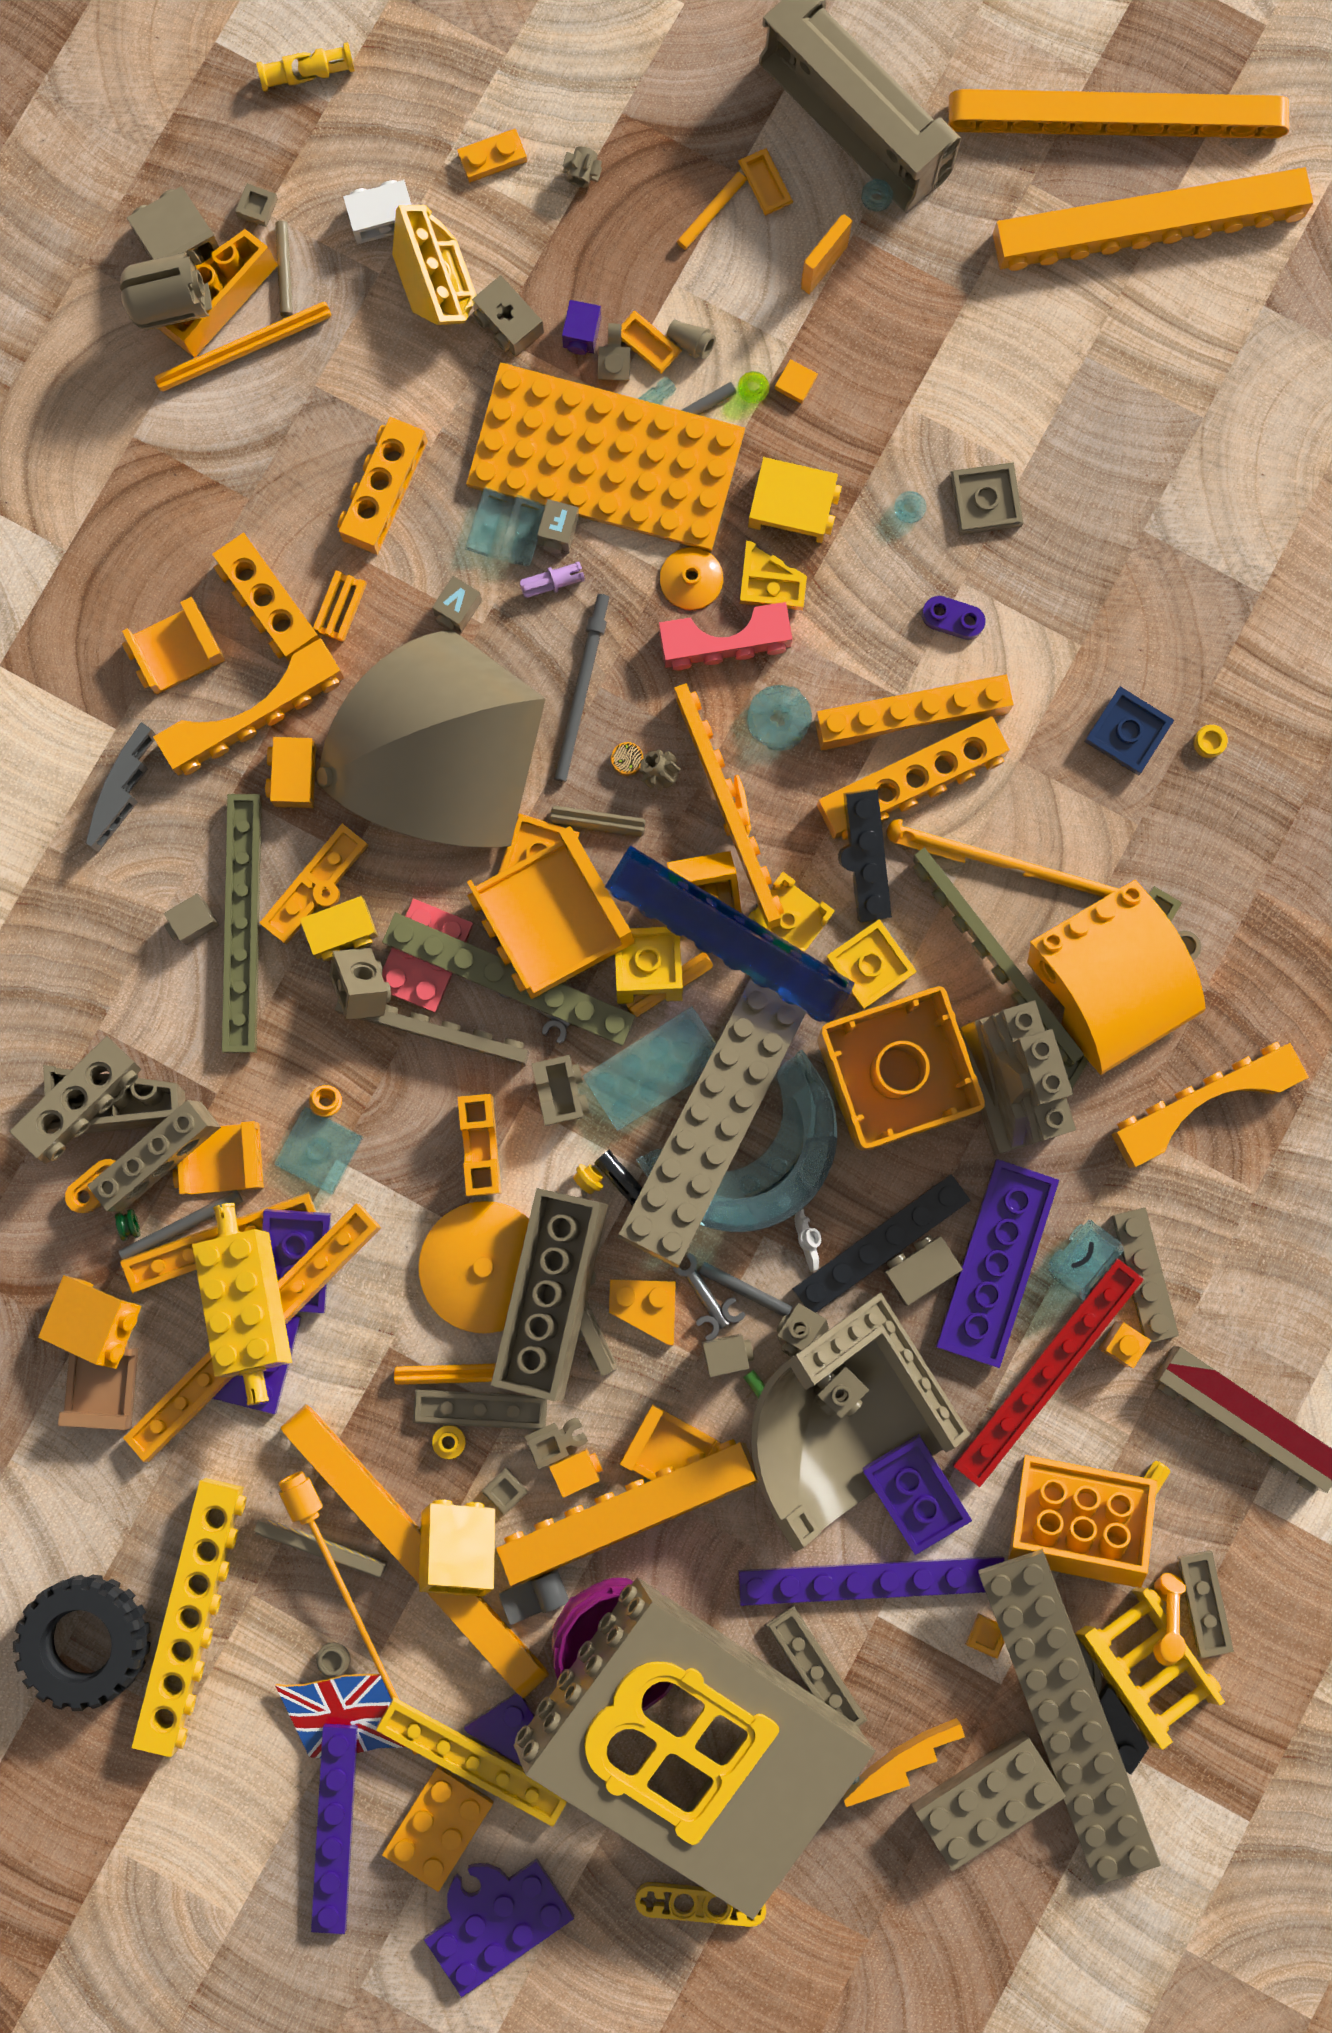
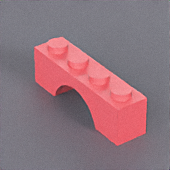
[659,602,793,670]

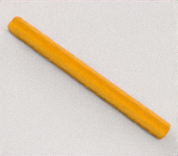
[154,302,331,392]

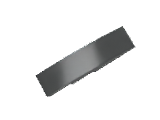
[86,722,156,852]

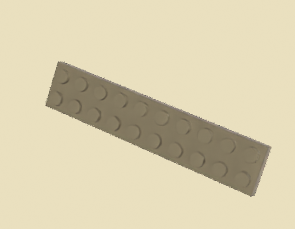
[617,955,820,1268]
[979,1549,1161,1886]

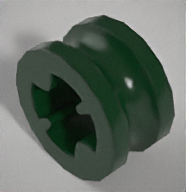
[115,1209,140,1241]

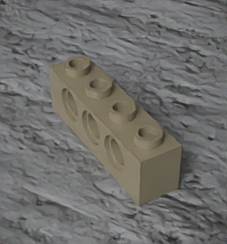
[9,1036,142,1164]
[87,1100,221,1212]

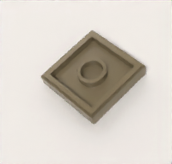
[950,462,1023,535]

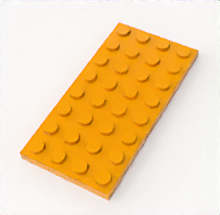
[466,362,745,552]

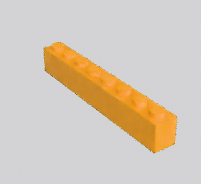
[496,1439,758,1586]

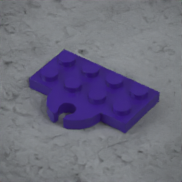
[424,1858,574,1998]

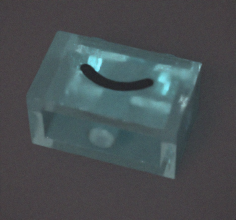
[1048,1219,1124,1301]

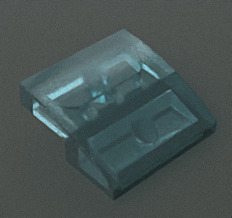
[465,487,546,566]

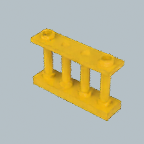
[1075,1587,1225,1750]

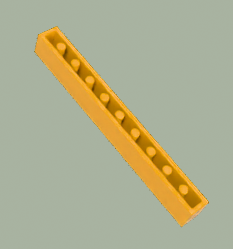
[992,167,1314,271]

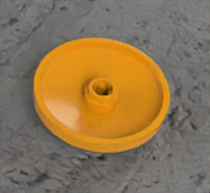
[419,1201,529,1334]

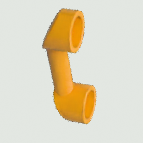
[1153,1573,1186,1666]

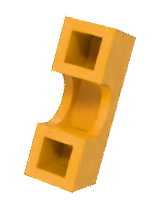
[458,1094,502,1197]

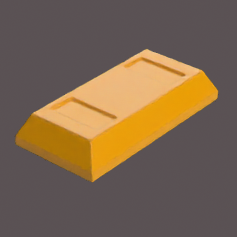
[738,148,793,216]
[621,310,682,374]

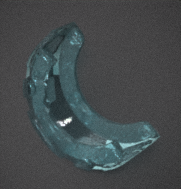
[636,1049,838,1232]

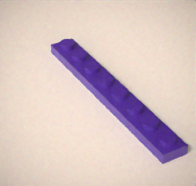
[738,1556,1005,1606]

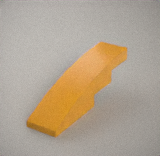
[842,1718,965,1807]

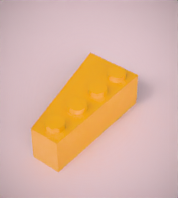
[157,229,278,358]

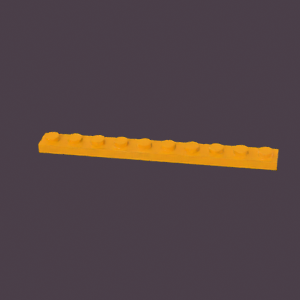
[123,1203,381,1462]

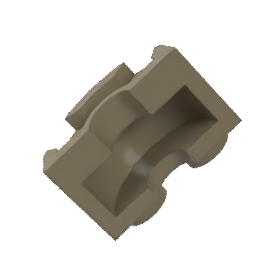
[531,1055,590,1126]

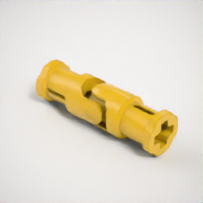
[256,42,355,92]

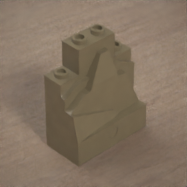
[959,1000,1076,1155]

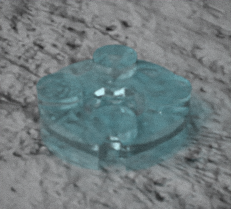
[747,685,812,751]

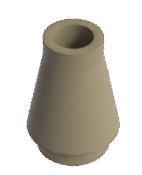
[666,319,716,359]

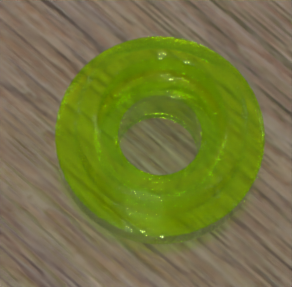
[738,371,769,404]

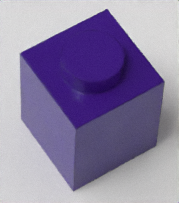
[562,300,601,355]

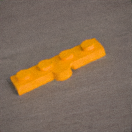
[259,823,369,945]

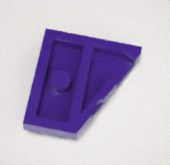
[464,1692,535,1766]

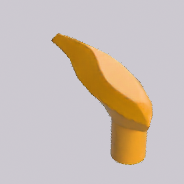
[723,775,751,836]

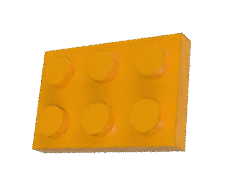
[382,1765,494,1892]

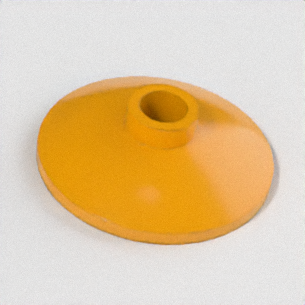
[660,547,723,610]

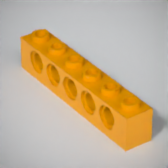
[816,716,1010,840]

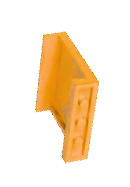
[467,826,635,999]

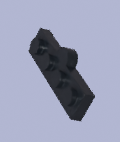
[838,788,892,922]

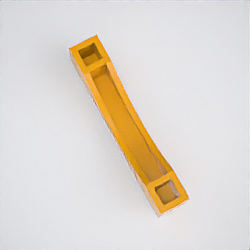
[153,638,344,776]
[814,674,1014,751]
[1111,1041,1309,1168]

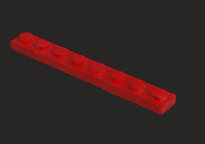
[953,1258,1144,1487]

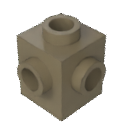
[777,1303,829,1357]
[814,1364,869,1418]

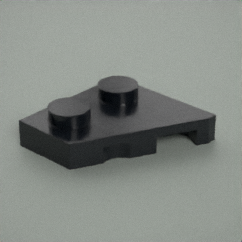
[1098,1683,1149,1775]

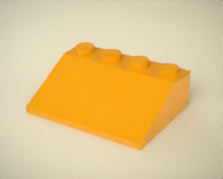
[1008,1455,1157,1588]

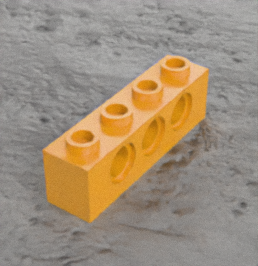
[337,417,428,555]
[212,532,320,663]

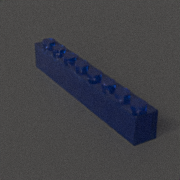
[605,845,854,1023]

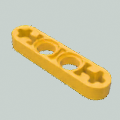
[635,1882,766,1927]

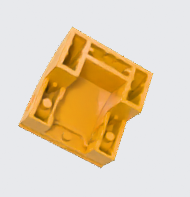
[1027,880,1206,1075]

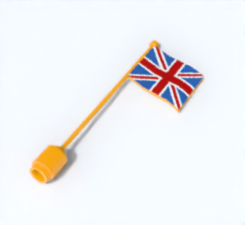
[275,1471,418,1758]

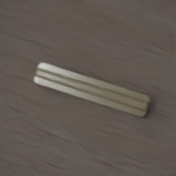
[550,806,646,837]

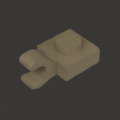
[598,323,630,380]

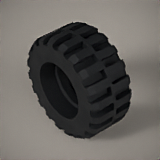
[13,1574,151,1711]

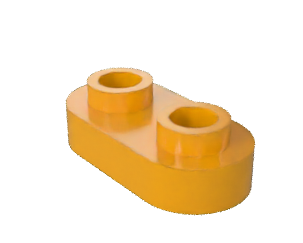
[65,1159,116,1213]

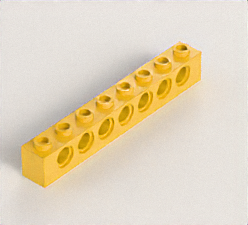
[132,1478,247,1758]

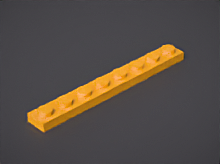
[674,683,784,930]

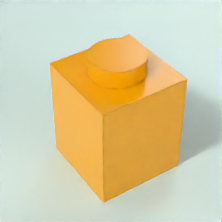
[1098,1321,1151,1368]
[549,1448,603,1498]

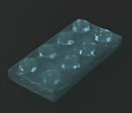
[582,1006,716,1132]

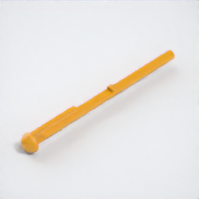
[886,819,1119,898]

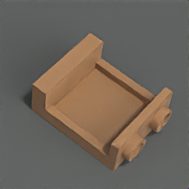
[58,1341,139,1430]

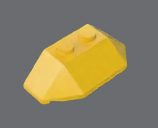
[392,205,476,325]

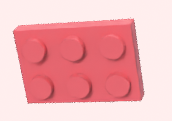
[382,898,474,1013]

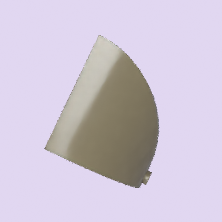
[316,630,546,847]
[751,1292,970,1552]

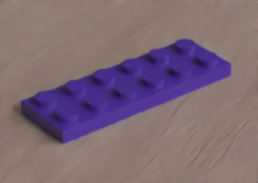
[935,1159,1059,1368]

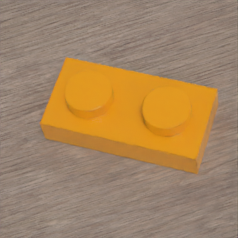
[457,128,527,183]

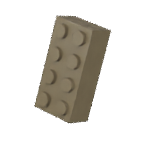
[911,1731,1066,1872]

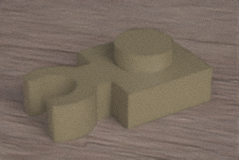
[524,1418,588,1469]

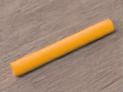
[677,172,747,250]

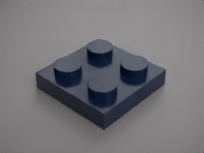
[1084,686,1174,776]

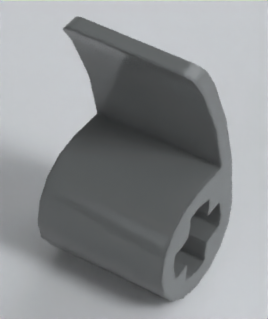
[499,1570,569,1625]

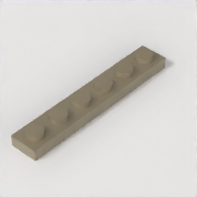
[335,999,529,1065]

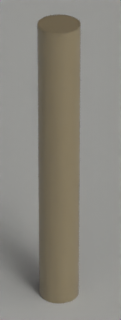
[275,221,293,317]

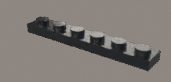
[792,1174,971,1313]

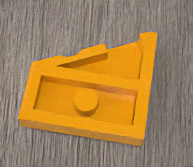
[609,1279,676,1345]

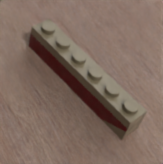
[1152,1346,1332,1494]

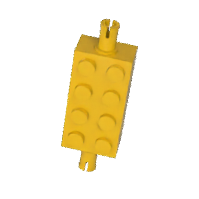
[192,1203,292,1405]

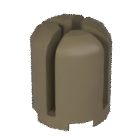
[120,250,212,330]

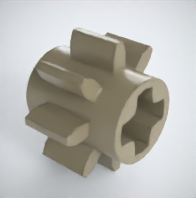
[562,146,602,188]
[639,749,680,791]

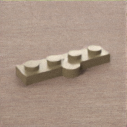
[1112,1208,1179,1343]

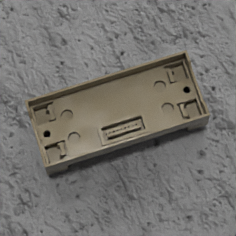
[759,0,961,214]

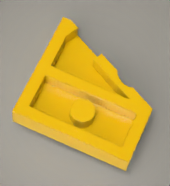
[739,541,807,611]

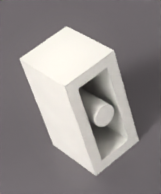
[343,180,411,245]

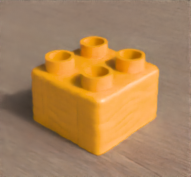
[817,986,985,1151]

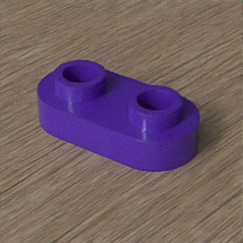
[922,596,986,640]

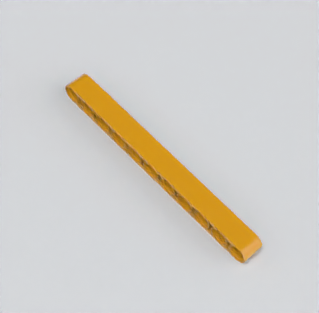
[948,89,1289,139]
[281,1404,549,1698]

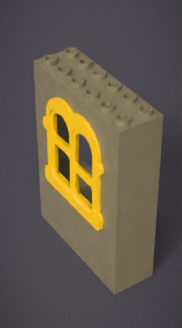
[514,1577,876,1919]

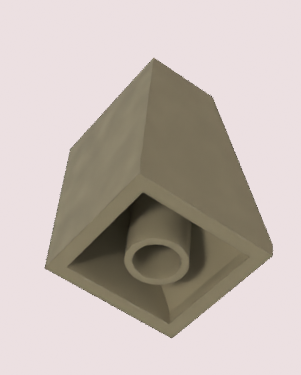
[127,186,219,264]

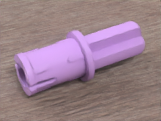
[520,561,585,598]

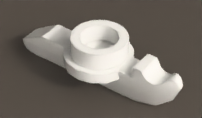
[794,1208,821,1272]

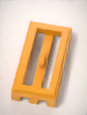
[313,570,367,642]

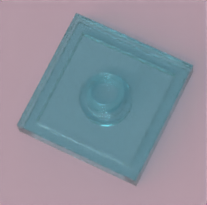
[274,1107,363,1195]

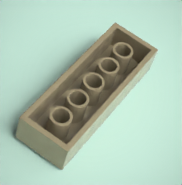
[491,1188,608,1401]

